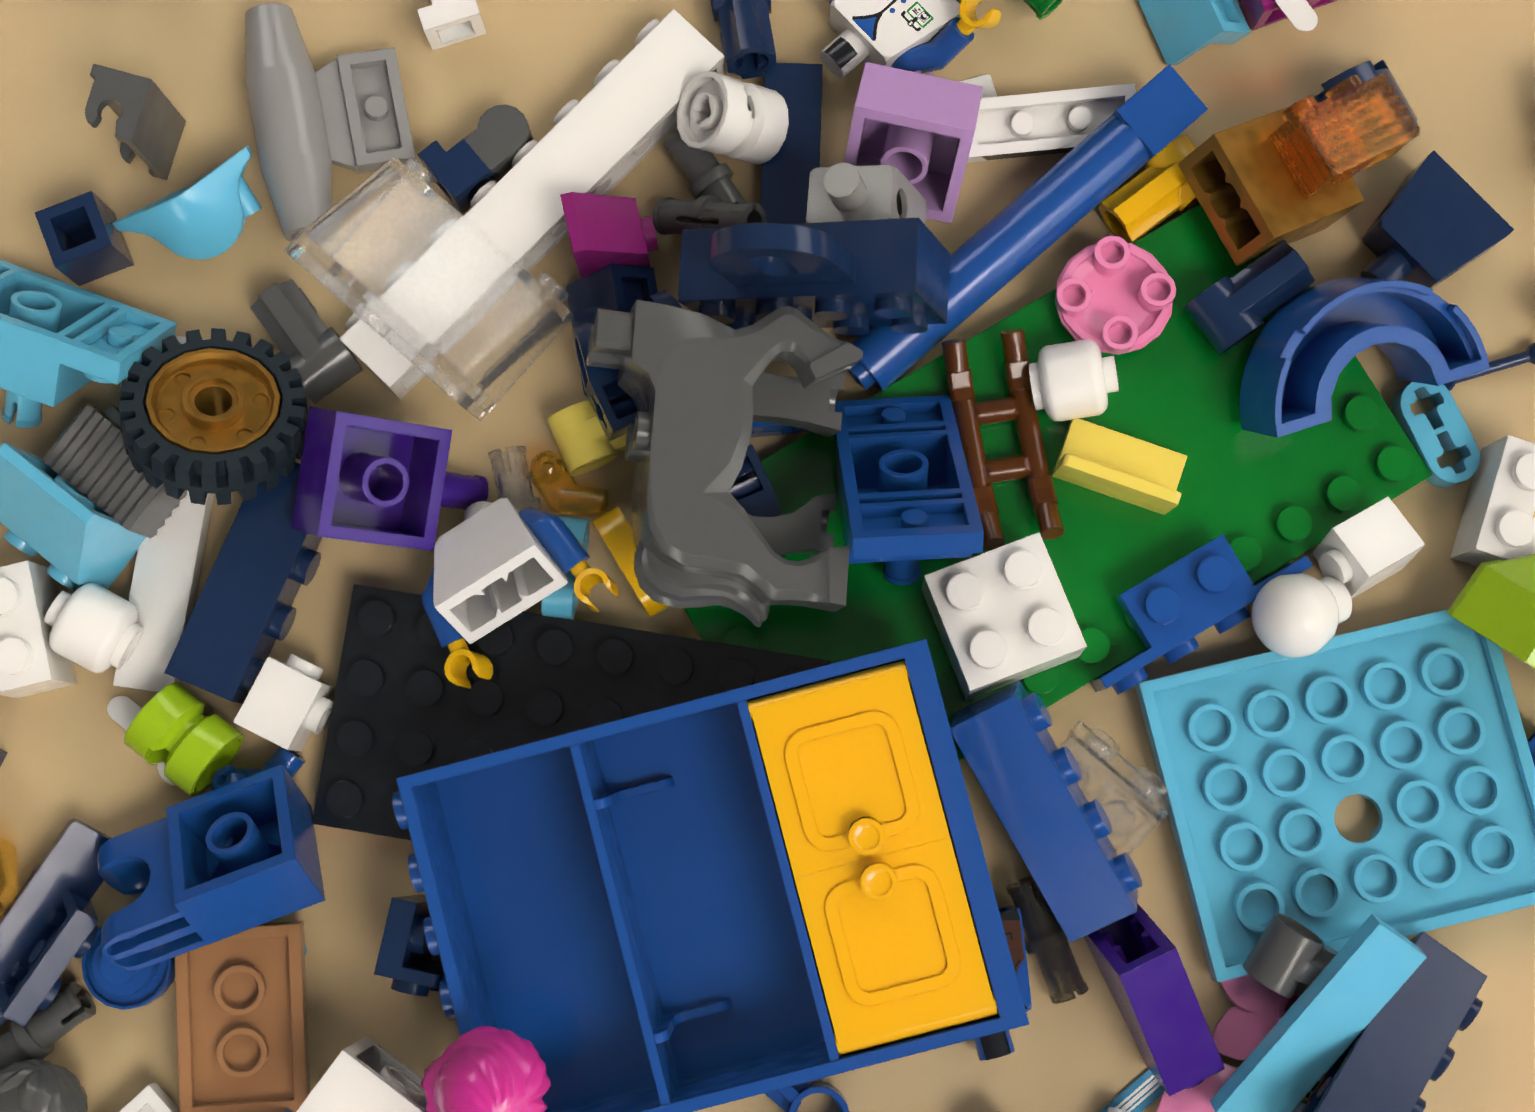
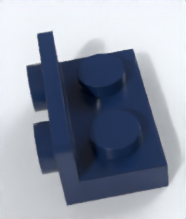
[374,894,446,996]

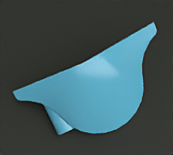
[112,145,262,260]

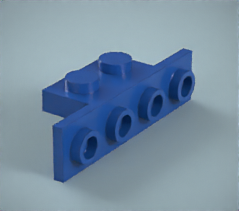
[1090,534,1313,695]

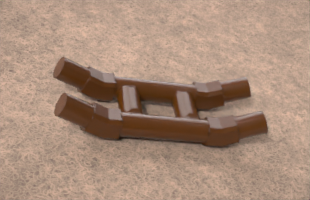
[942,328,1065,551]

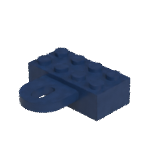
[678,217,950,335]

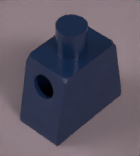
[1360,150,1514,288]

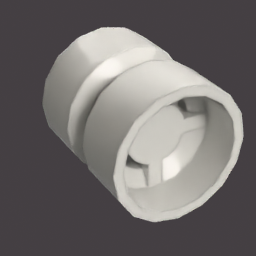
[677,71,789,165]

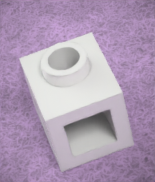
[1312,497,1425,599]
[233,653,335,752]

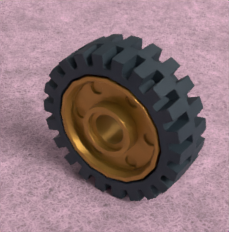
[118,328,308,505]

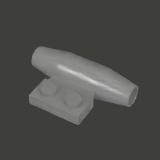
[245,3,416,242]

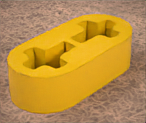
[592,507,670,618]

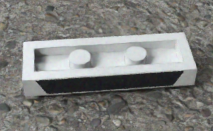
[967,83,1136,163]

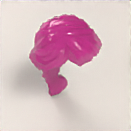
[420,1026,551,1112]

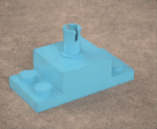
[0,259,177,428]

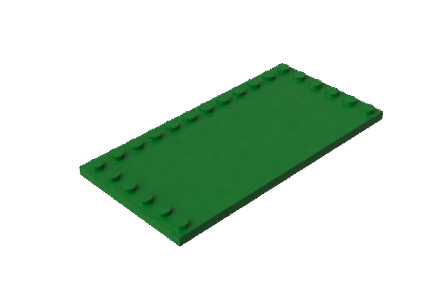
[684,204,1432,761]

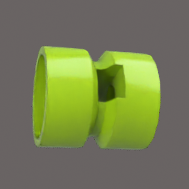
[124,682,244,797]

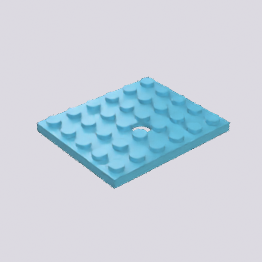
[1135,609,1535,983]

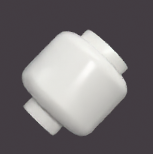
[1029,339,1119,421]
[44,583,144,674]

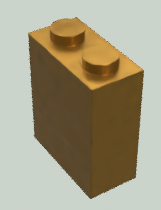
[1178,101,1365,266]

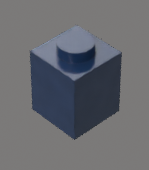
[35,191,134,286]

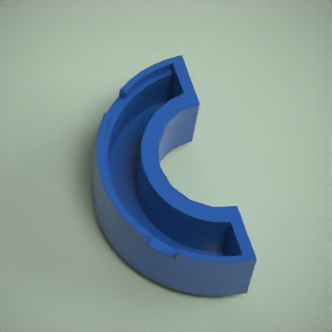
[1240,277,1490,438]

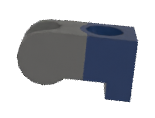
[417,105,533,214]

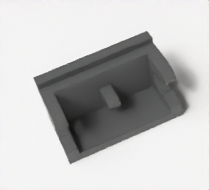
[85,64,186,180]

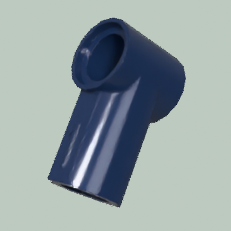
[710,0,776,79]
[1184,240,1315,355]

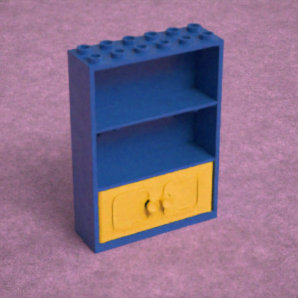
[392,639,1029,1112]

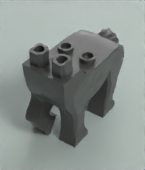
[586,300,863,627]

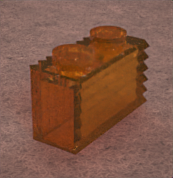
[1269,74,1420,199]

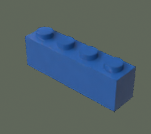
[950,680,1142,943]

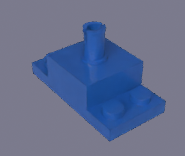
[833,395,984,586]

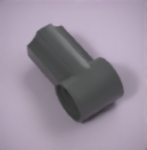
[250,279,363,404]
[1242,913,1338,998]

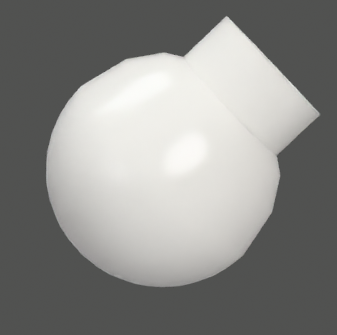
[1252,574,1352,658]

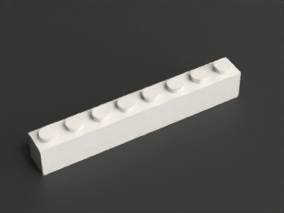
[339,9,725,400]

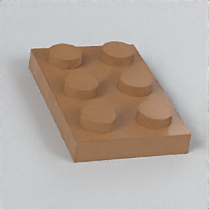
[175,921,310,1112]

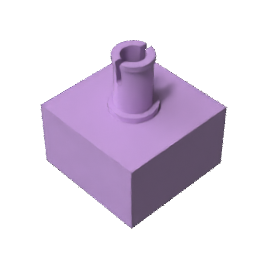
[844,62,983,224]

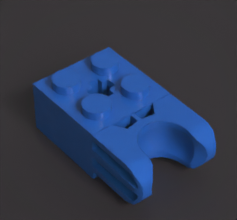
[97,764,325,970]

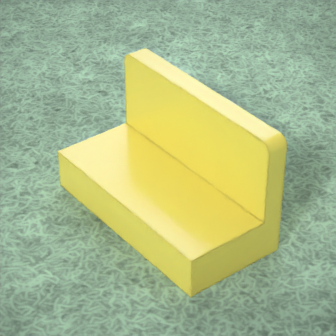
[1052,418,1188,515]

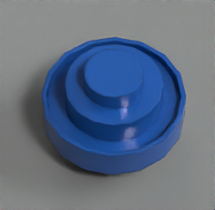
[81,926,175,1010]

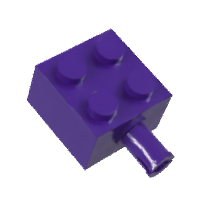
[291,407,489,551]

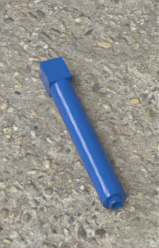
[847,64,1208,392]

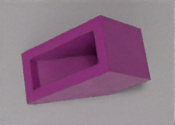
[560,192,659,279]

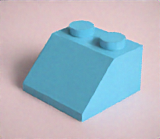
[0,442,146,591]

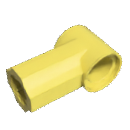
[547,400,627,476]

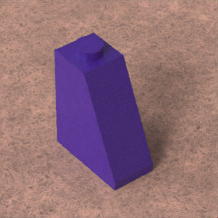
[1084,903,1225,1096]

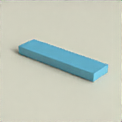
[1210,914,1427,1112]

